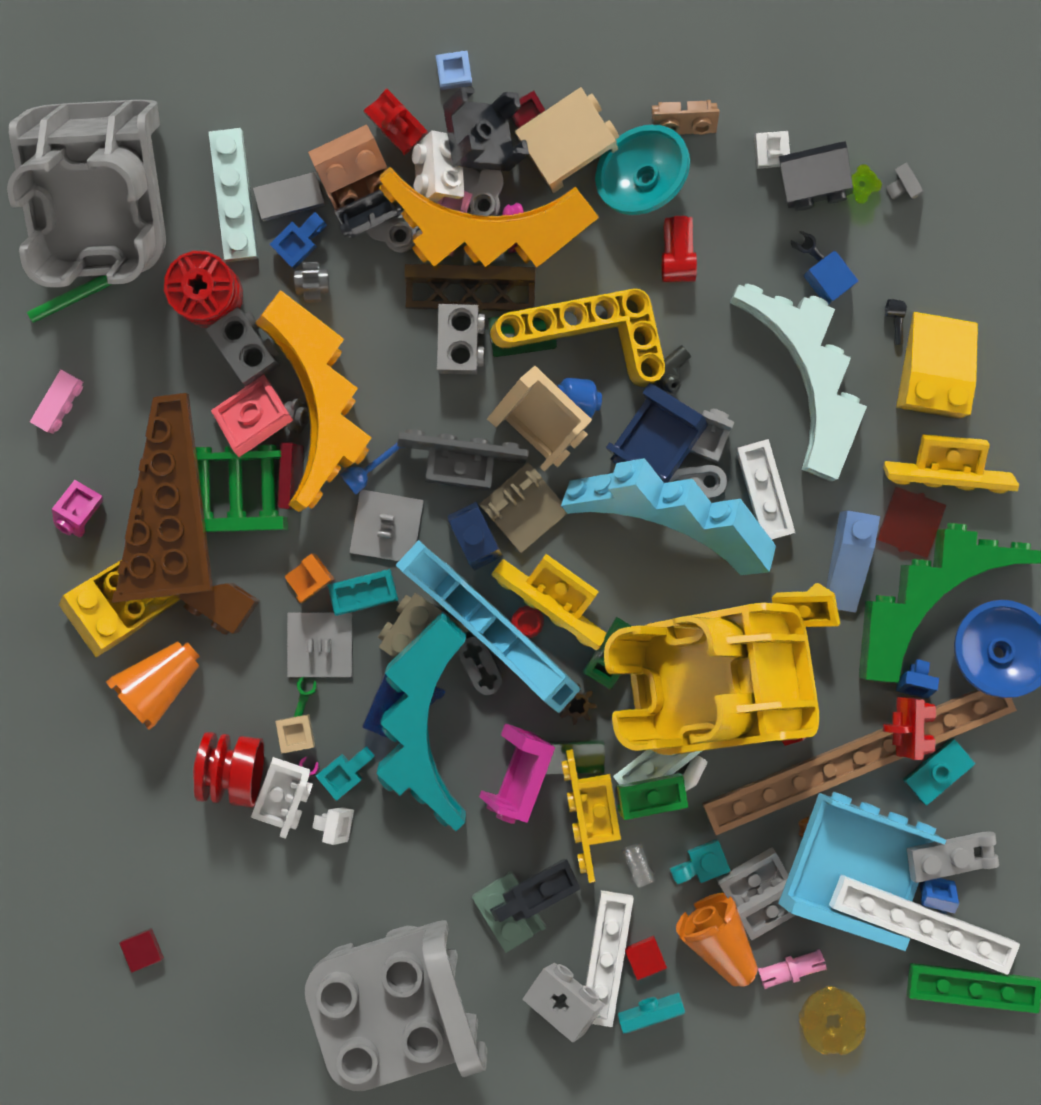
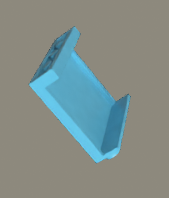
[778,791,947,951]

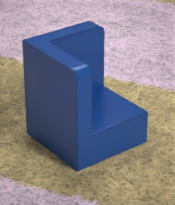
[803,251,859,305]

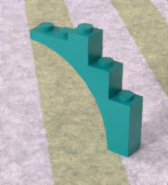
[376,611,466,831]

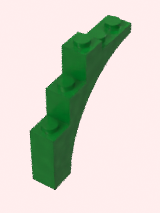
[859,523,1041,683]

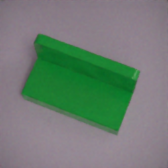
[616,773,688,820]

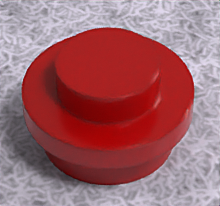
[512,606,544,638]

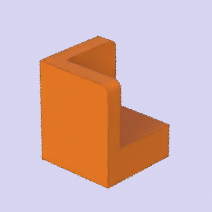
[285,553,335,603]

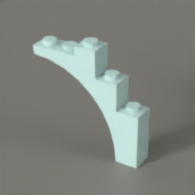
[730,284,867,482]

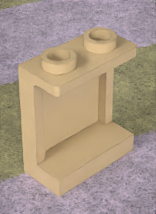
[515,87,619,193]
[487,366,592,472]

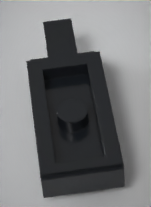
[490,859,581,922]

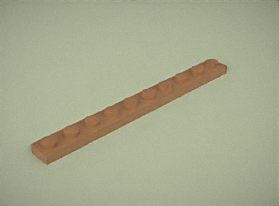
[702,689,1017,835]

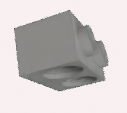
[437,304,485,375]

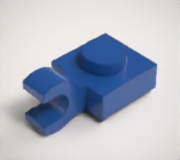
[270,212,327,269]

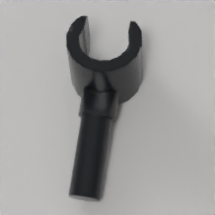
[791,231,825,262]
[885,299,907,345]

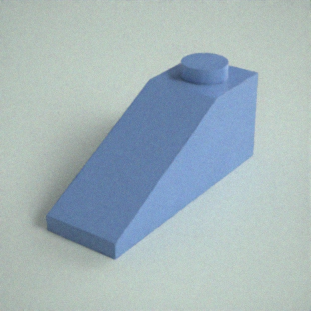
[826,511,880,613]

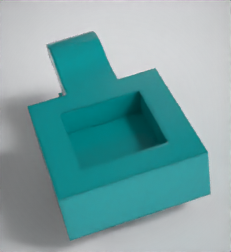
[316,746,375,801]
[669,839,731,884]

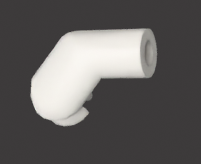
[683,756,708,791]

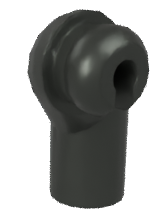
[658,345,691,393]

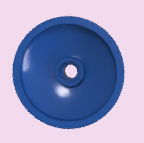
[954,600,1041,698]

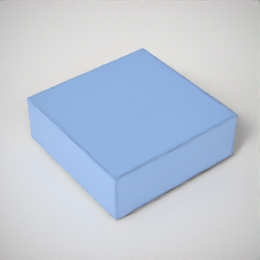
[436,51,472,90]

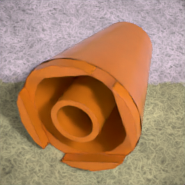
[106,642,200,730]
[676,893,758,987]

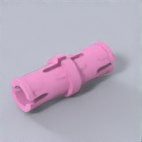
[758,949,827,989]

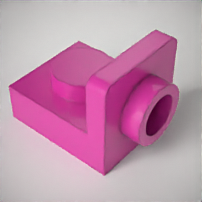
[52,480,103,538]

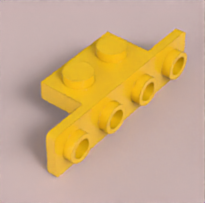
[883,434,1019,494]
[491,554,606,650]
[561,749,621,883]

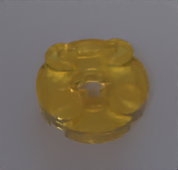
[798,986,866,1055]

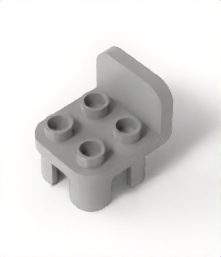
[7,100,166,287]
[305,920,487,1091]

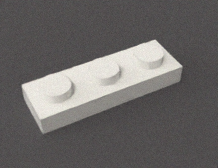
[736,439,795,540]

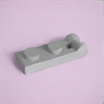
[907,832,999,883]

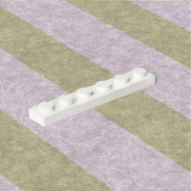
[829,875,1020,975]

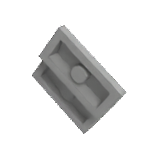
[716,847,795,941]

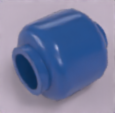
[556,377,602,418]

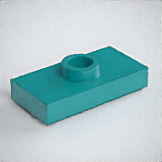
[327,569,399,616]
[903,738,976,806]
[618,992,686,1034]

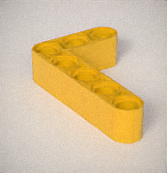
[490,289,665,387]

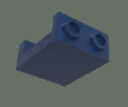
[606,383,708,483]

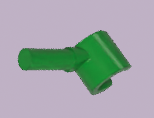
[294,676,318,717]

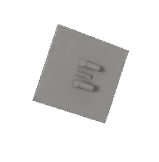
[349,490,424,561]
[287,612,352,677]

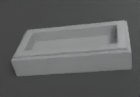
[253,172,325,222]

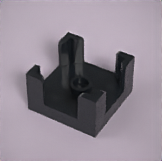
[443,87,529,171]

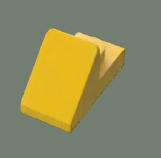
[771,583,840,627]

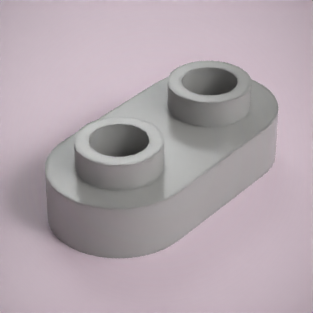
[669,465,727,498]

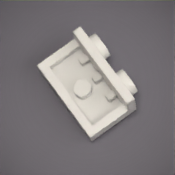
[412,130,464,203]
[251,757,313,839]

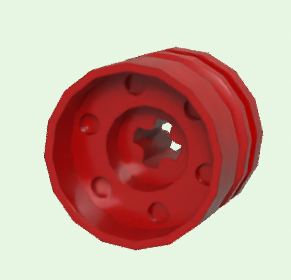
[164,250,243,328]
[193,732,265,807]

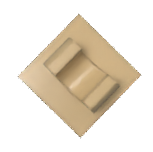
[275,714,315,754]

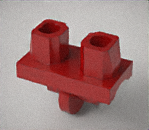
[363,89,428,156]
[883,697,936,760]

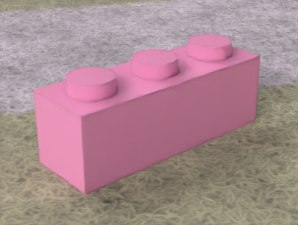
[30,369,84,434]

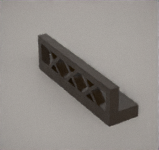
[404,264,536,311]

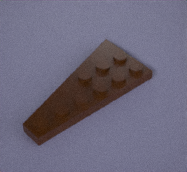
[112,393,213,603]

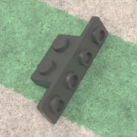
[397,429,529,491]

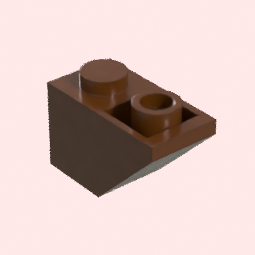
[178,583,260,635]

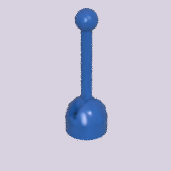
[340,443,405,495]

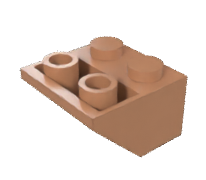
[308,125,388,210]

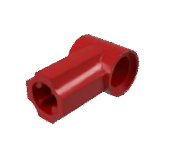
[661,216,697,282]

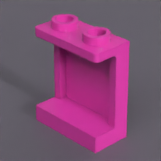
[479,723,555,824]

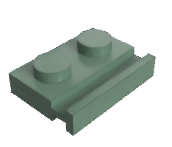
[472,871,546,953]

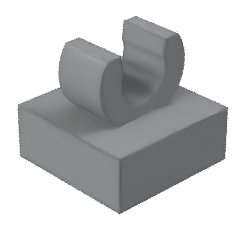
[886,162,925,200]

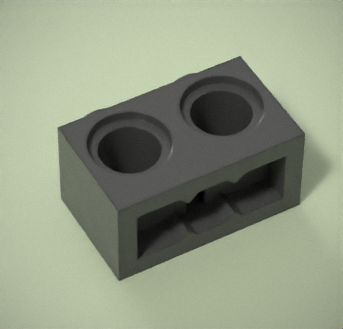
[206,307,280,386]

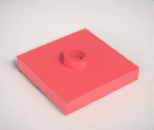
[211,374,293,457]

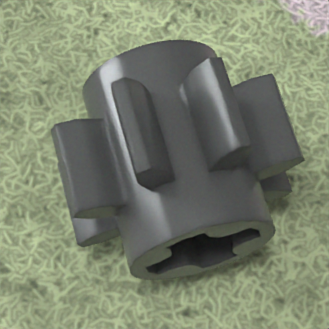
[294,262,330,303]

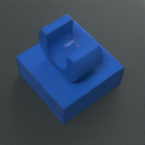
[896,659,939,699]
[920,878,959,914]

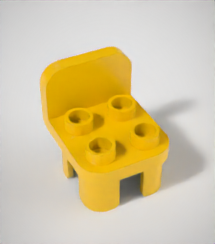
[604,603,819,755]

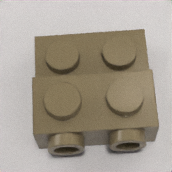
[377,592,468,658]

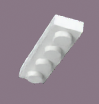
[585,890,634,1027]

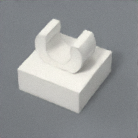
[754,131,790,169]
[312,807,354,845]

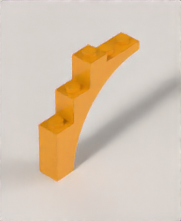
[379,167,599,267]
[255,290,372,512]

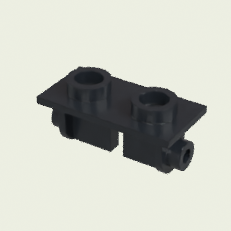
[334,190,404,238]

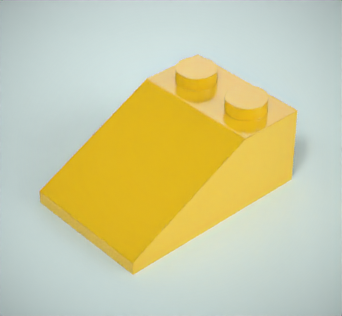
[896,312,978,419]

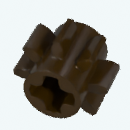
[560,683,597,725]

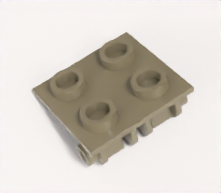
[479,463,567,553]

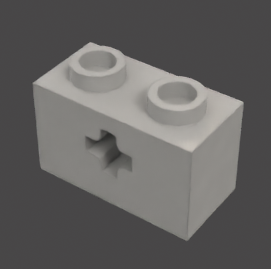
[522,962,605,1043]

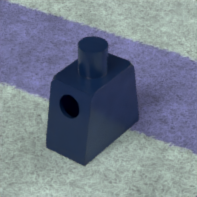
[447,502,503,571]

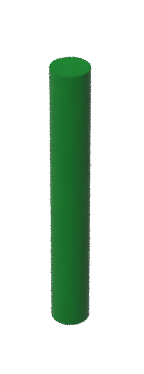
[27,275,113,323]

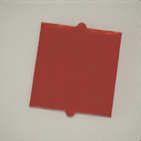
[876,487,947,558]

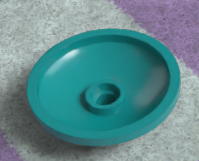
[595,125,690,215]

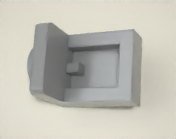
[690,409,735,463]

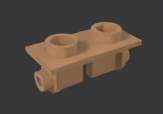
[651,100,720,135]

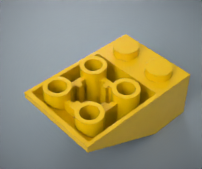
[59,560,181,658]

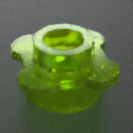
[851,164,882,204]

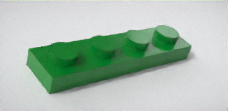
[906,963,1041,1014]

